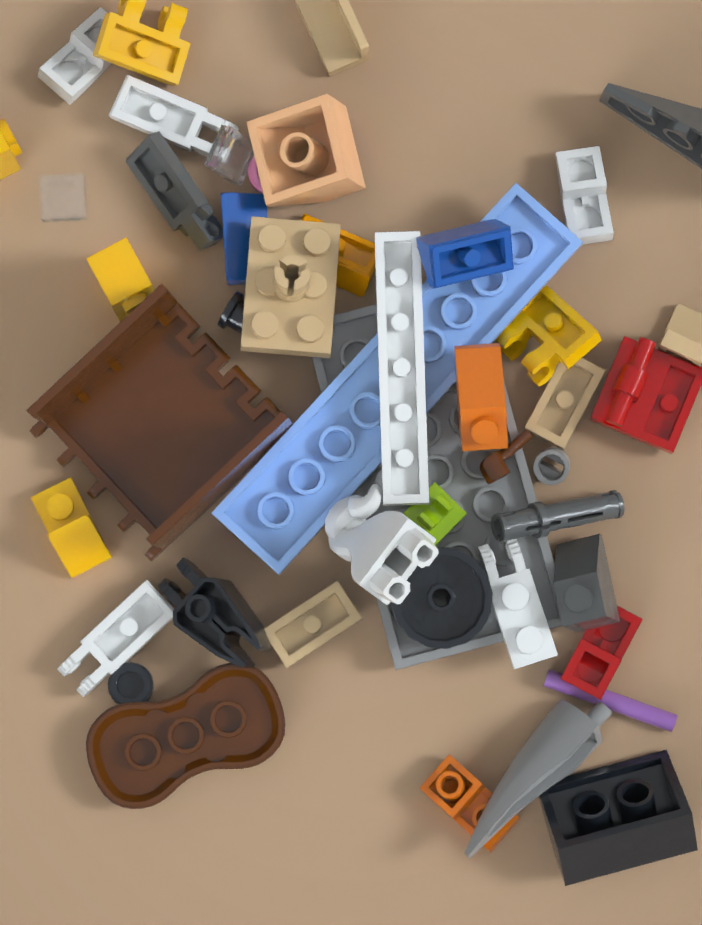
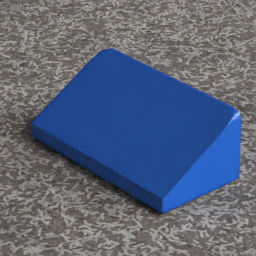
[221,192,268,285]
[416,219,514,289]

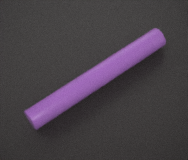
[543,669,677,732]

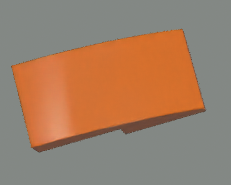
[419,754,520,853]

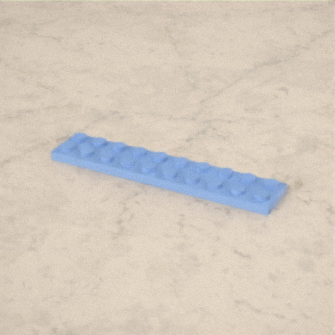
[212,183,583,575]

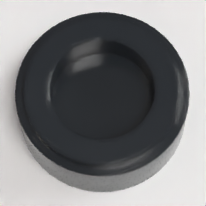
[108,662,154,704]

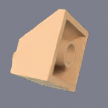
[247,94,366,207]

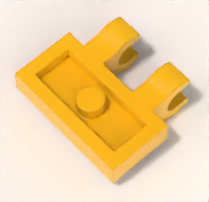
[92,0,191,86]
[495,285,602,387]

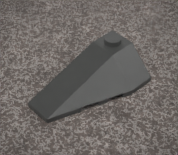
[600,83,702,169]

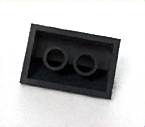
[539,749,698,886]

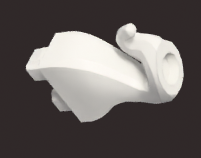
[325,484,439,605]

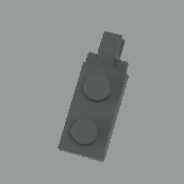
[126,131,223,251]

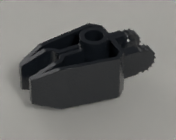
[158,558,271,668]

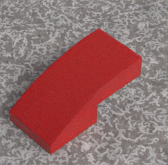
[560,605,643,700]

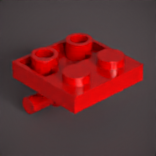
[589,336,702,454]

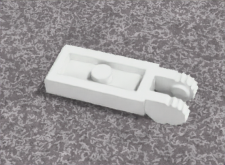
[109,75,239,163]
[478,539,558,669]
[57,580,174,697]

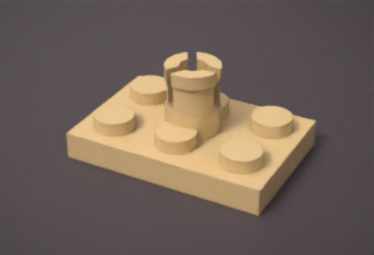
[240,216,341,358]

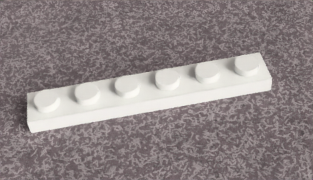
[375,231,429,506]

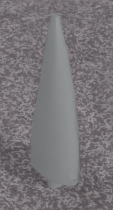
[464,699,612,859]

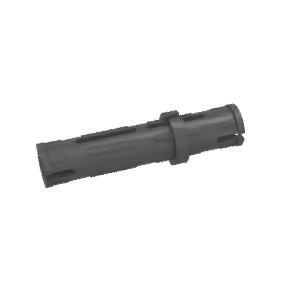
[491,490,625,543]

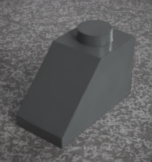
[553,534,620,632]

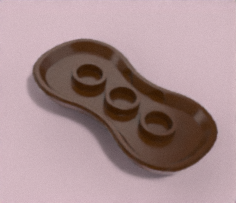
[86,663,285,809]

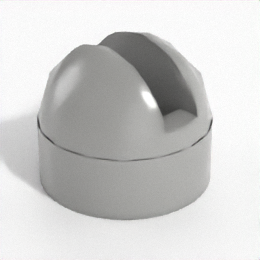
[533,447,570,485]

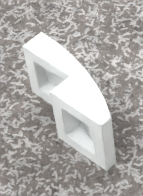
[37,7,112,105]
[555,146,614,245]

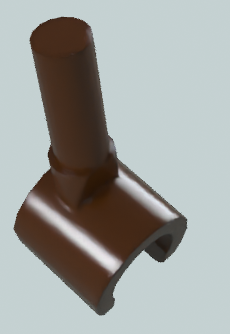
[479,429,533,484]

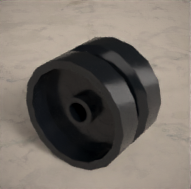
[389,546,493,649]

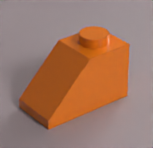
[454,343,508,451]

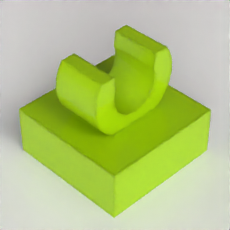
[403,482,467,546]

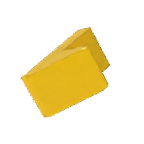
[30,477,112,578]

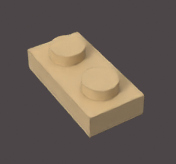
[523,358,606,450]
[264,580,362,668]

